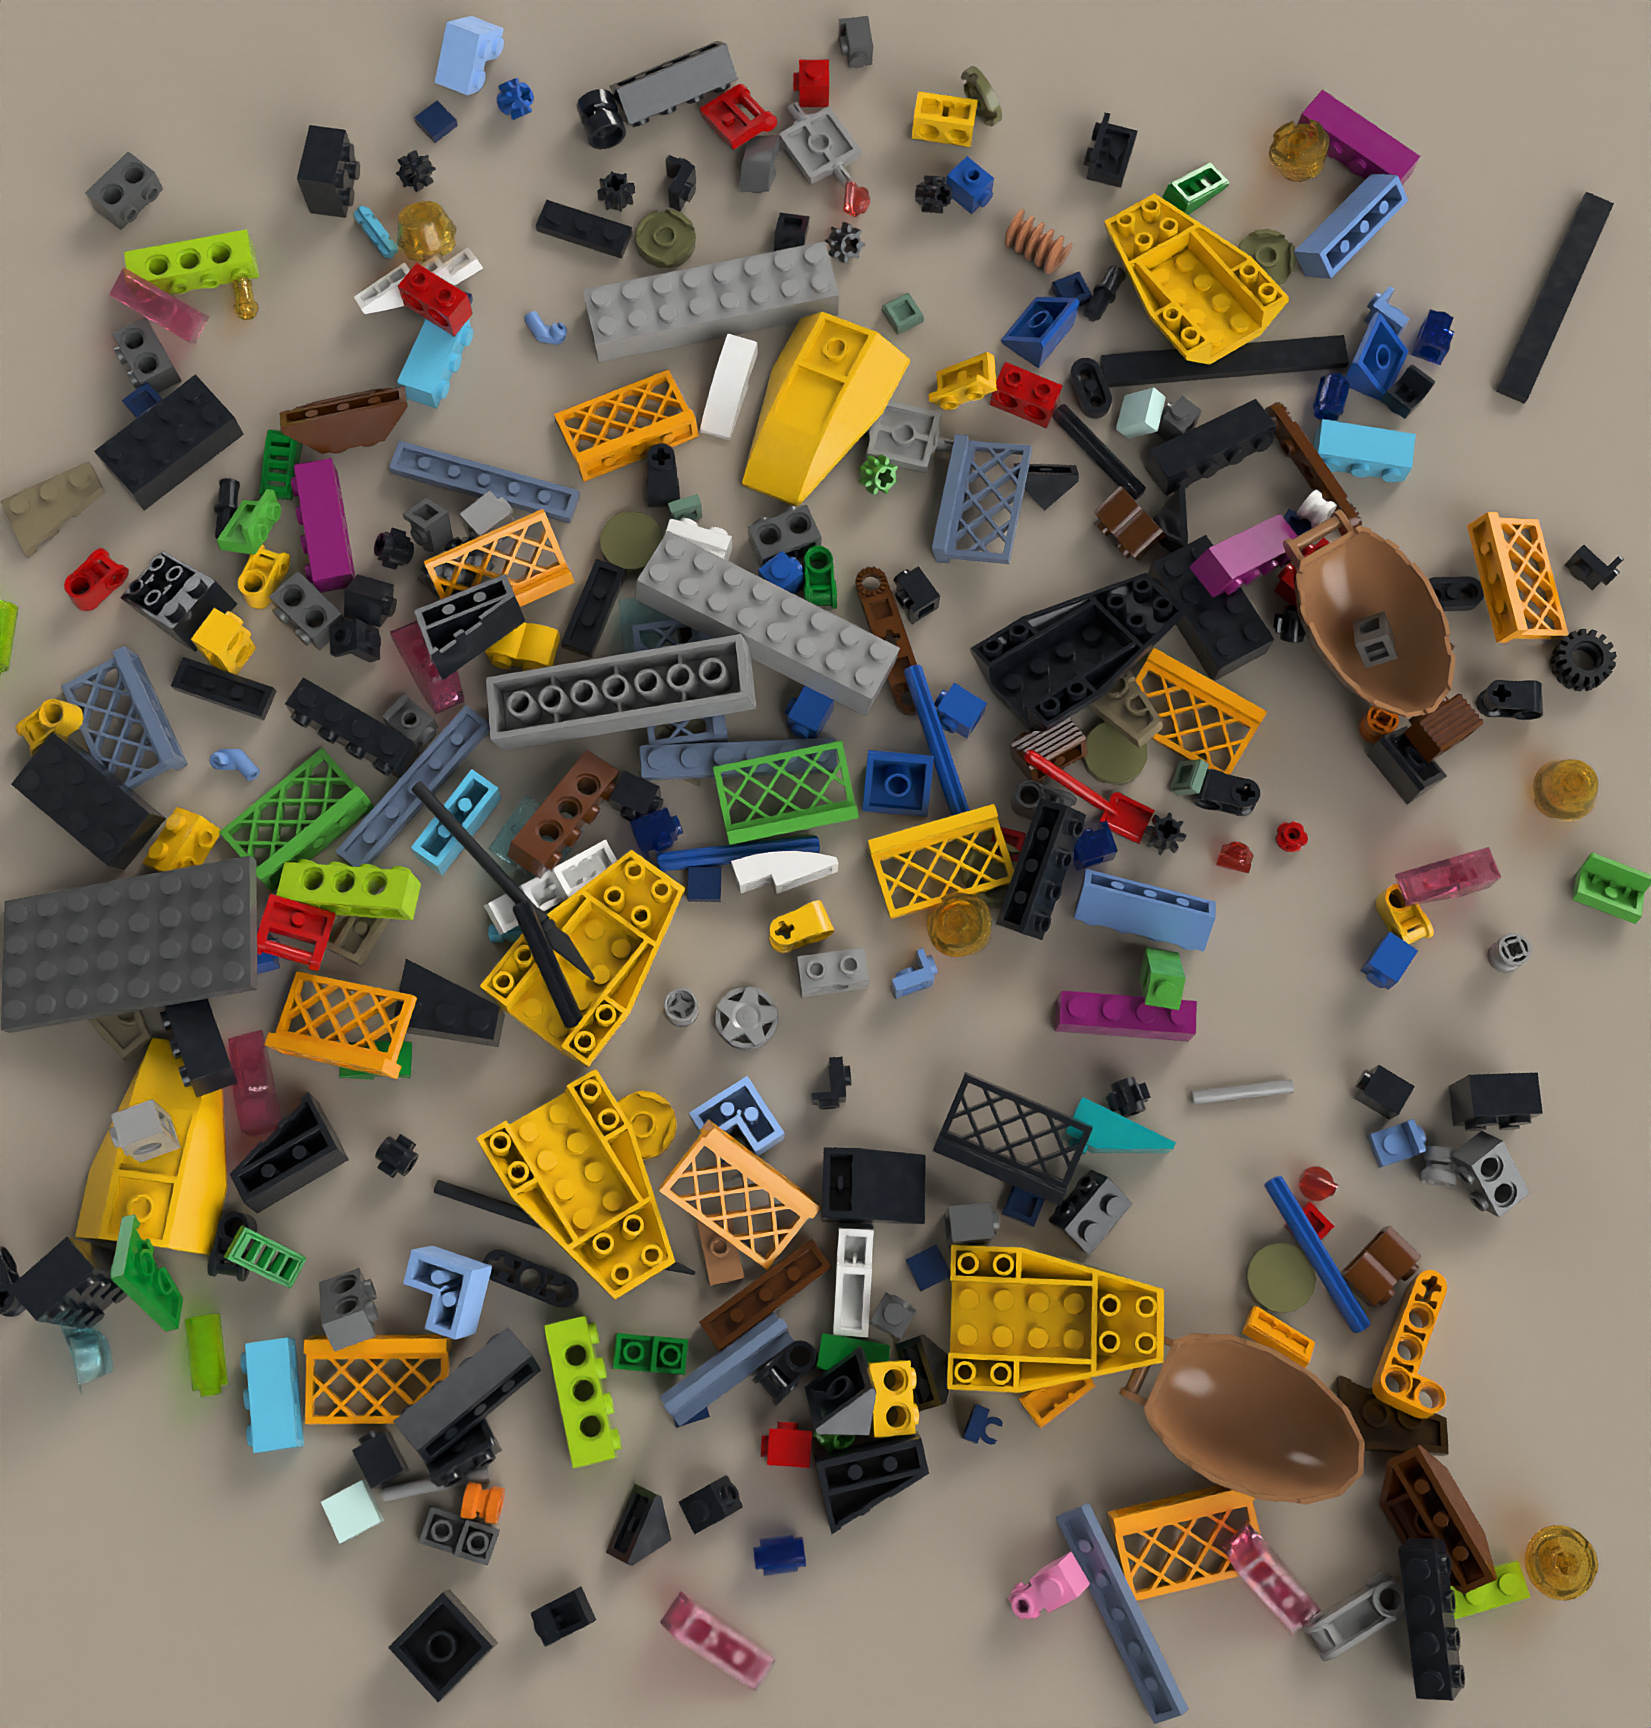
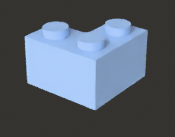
[435,16,504,95]
[689,1076,785,1156]
[403,1245,492,1340]

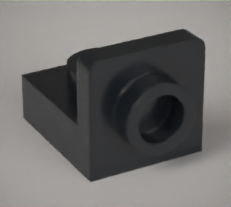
[774,213,810,251]

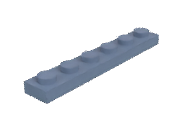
[389,440,580,524]
[335,705,490,867]
[639,738,837,781]
[1055,1502,1189,1724]

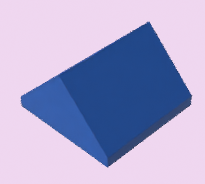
[1001,297,1080,369]
[1341,312,1409,401]
[862,750,934,817]

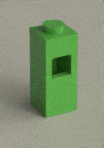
[1139,947,1186,1010]

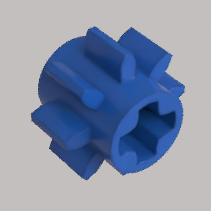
[496,78,534,120]

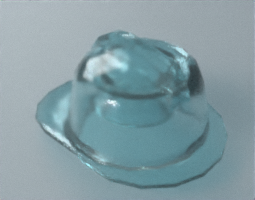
[59,1325,113,1395]

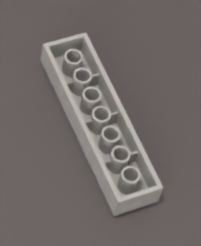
[583,241,839,362]
[635,531,900,716]
[486,634,756,751]

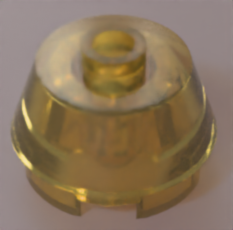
[1269,119,1329,182]
[396,201,457,262]
[1533,759,1599,821]
[927,892,992,957]
[1525,1525,1598,1601]

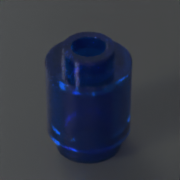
[1313,373,1350,421]
[753,1534,806,1576]

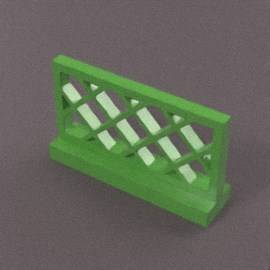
[713,741,859,845]
[219,748,374,892]

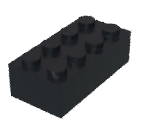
[94,374,244,511]
[1148,535,1275,681]
[11,732,166,870]
[8,1237,128,1329]

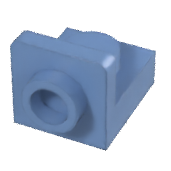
[1364,286,1409,337]
[891,948,938,999]
[1367,1119,1427,1168]

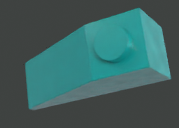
[1062,1097,1176,1154]

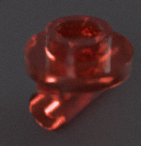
[843,182,870,217]
[1216,841,1254,874]
[1299,1166,1338,1201]

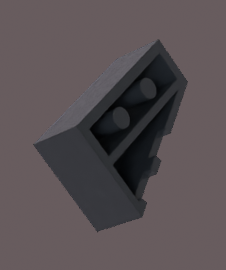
[414,574,526,680]
[394,959,505,1047]
[230,1092,349,1213]
[814,1431,929,1535]

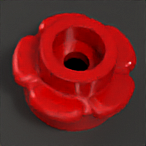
[1275,821,1308,853]

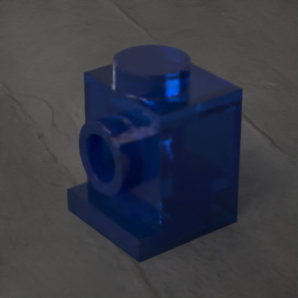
[1411,309,1454,365]
[630,807,683,860]
[1073,821,1118,871]

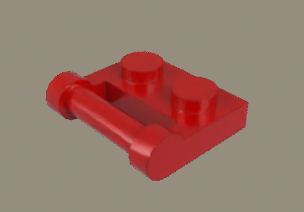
[699,84,777,150]
[257,894,336,972]

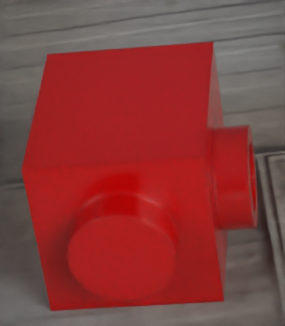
[793,59,829,107]
[760,1421,812,1468]

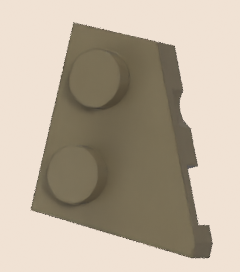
[326,915,391,967]

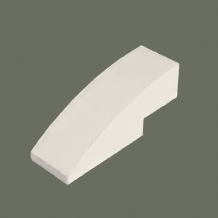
[700,334,758,441]
[731,851,839,894]
[833,1222,874,1337]

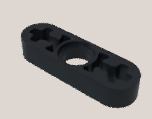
[483,1250,580,1309]

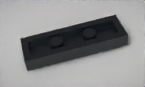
[536,200,633,259]
[561,559,627,658]
[171,657,277,721]

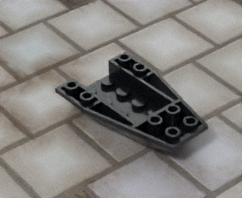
[970,572,1186,731]

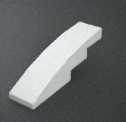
[354,247,483,314]
[484,840,617,935]

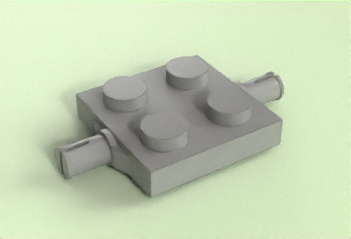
[778,102,862,187]
[866,400,954,473]

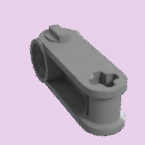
[1303,1571,1406,1662]

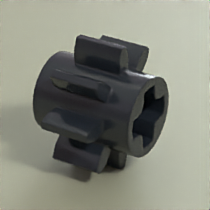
[396,150,436,192]
[597,171,635,212]
[915,175,952,214]
[825,222,865,263]
[374,527,414,570]
[1273,605,1306,643]
[1144,812,1187,855]
[1106,1077,1151,1118]
[375,1134,419,1178]

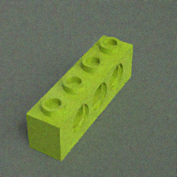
[124,229,260,300]
[276,859,421,921]
[544,1316,622,1469]

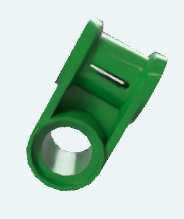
[804,546,837,609]

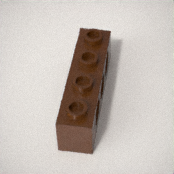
[507,749,619,879]

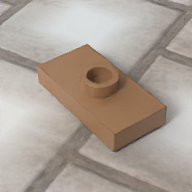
[696,1210,745,1287]

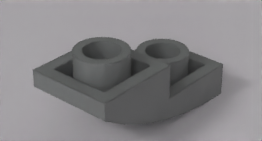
[739,135,781,193]
[418,1506,500,1566]

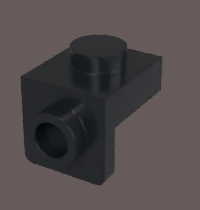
[665,155,696,211]
[1380,364,1435,419]
[1565,545,1624,591]
[329,618,381,663]
[811,1056,852,1110]
[678,1475,743,1534]
[531,1586,596,1647]

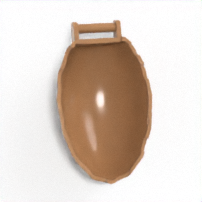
[1282,509,1456,718]
[1119,1333,1365,1505]

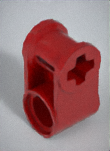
[64,548,129,611]

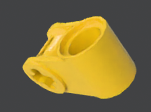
[237,544,291,609]
[15,699,83,757]
[1375,883,1434,944]
[769,900,835,954]

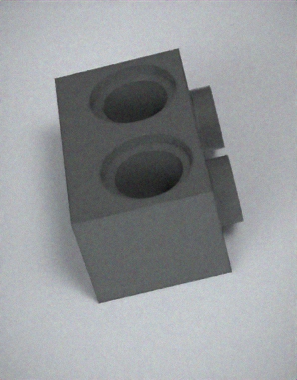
[85,151,163,230]
[112,317,182,393]
[748,505,822,567]
[269,571,346,651]
[1451,1131,1530,1218]
[944,1202,1000,1248]
[319,1268,379,1351]

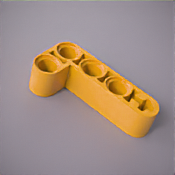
[1372,1270,1447,1419]

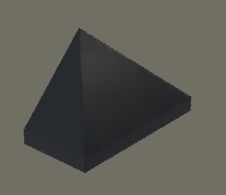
[1014,463,1079,511]
[1153,487,1188,553]
[895,1334,950,1412]
[606,1484,671,1566]

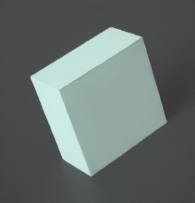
[1116,387,1166,439]
[321,1480,385,1544]

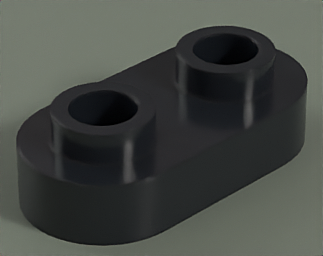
[1069,358,1112,419]
[1428,576,1484,611]

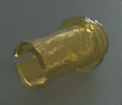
[232,278,259,320]

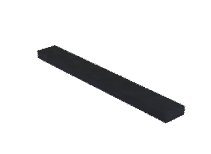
[1496,191,1614,404]
[1100,335,1349,388]

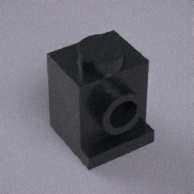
[893,566,940,624]

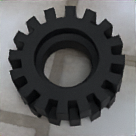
[1550,629,1617,692]

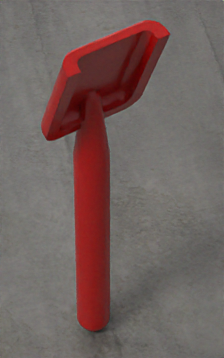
[1024,750,1155,844]

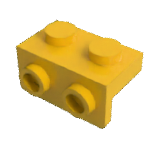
[928,352,997,410]
[142,807,221,872]

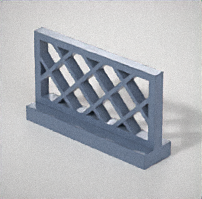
[932,434,1032,564]
[632,619,729,745]
[61,646,188,790]
[660,1312,794,1426]

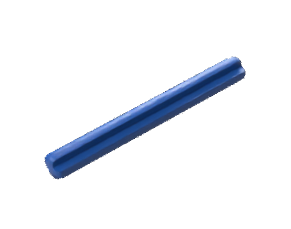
[904,665,970,816]
[657,835,820,872]
[1264,1176,1370,1333]

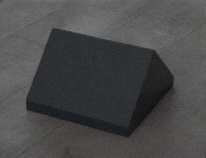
[1366,726,1447,805]
[804,1346,877,1435]

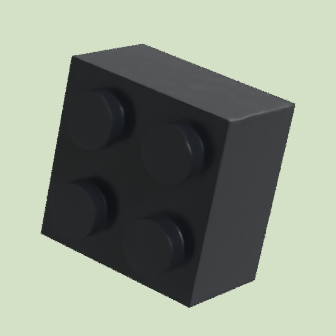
[297,125,360,218]
[1449,1072,1543,1131]
[388,1589,498,1703]

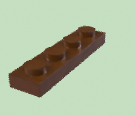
[699,1239,832,1352]

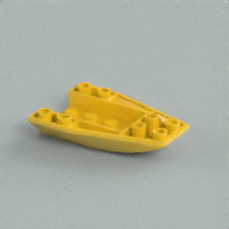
[1104,193,1289,365]
[742,312,910,507]
[480,850,685,1067]
[75,1038,228,1255]
[476,1069,675,1300]
[947,1245,1164,1393]

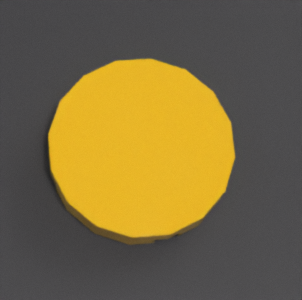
[617,1090,677,1160]

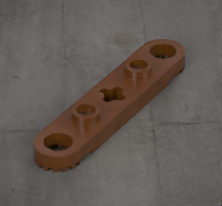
[1265,402,1362,529]
[855,566,917,716]

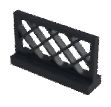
[933,1072,1093,1206]

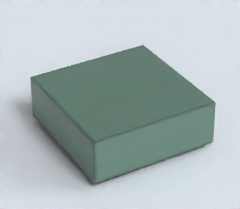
[882,292,924,335]
[668,494,703,521]
[1170,759,1209,796]

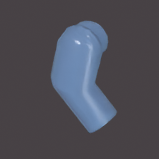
[524,311,567,345]
[209,749,260,781]

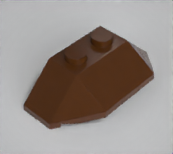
[280,386,408,454]
[1379,1445,1497,1594]

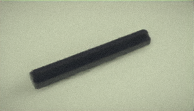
[1052,404,1146,500]
[512,900,583,1028]

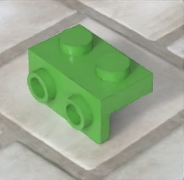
[217,489,281,554]
[1572,853,1651,924]

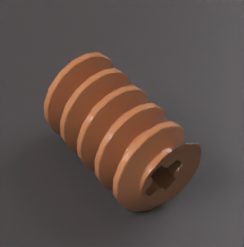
[1005,209,1073,274]

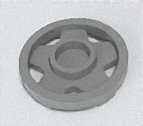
[715,986,778,1050]

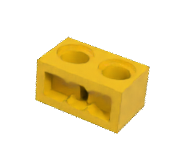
[912,91,978,147]
[191,608,257,675]
[865,1360,919,1437]

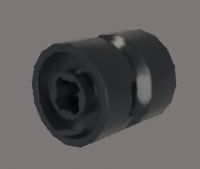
[576,89,626,149]

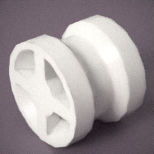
[1296,490,1337,528]

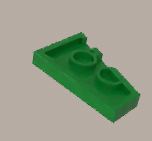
[110,1214,183,1332]

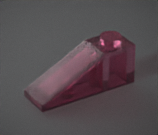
[109,267,210,344]
[390,621,465,714]
[1394,847,1501,906]
[228,1030,282,1137]
[1221,1523,1322,1633]
[660,1591,776,1691]

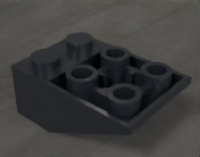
[120,551,237,652]
[821,1147,926,1224]

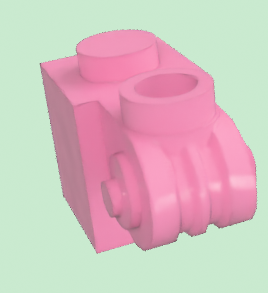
[1007,1551,1090,1620]

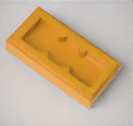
[1242,1305,1315,1368]
[1018,1378,1096,1429]

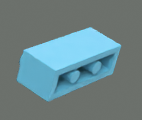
[397,319,474,409]
[1313,419,1416,482]
[411,769,502,876]
[241,1337,304,1453]

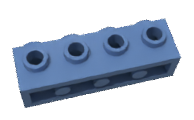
[1294,174,1408,279]
[1074,869,1216,951]

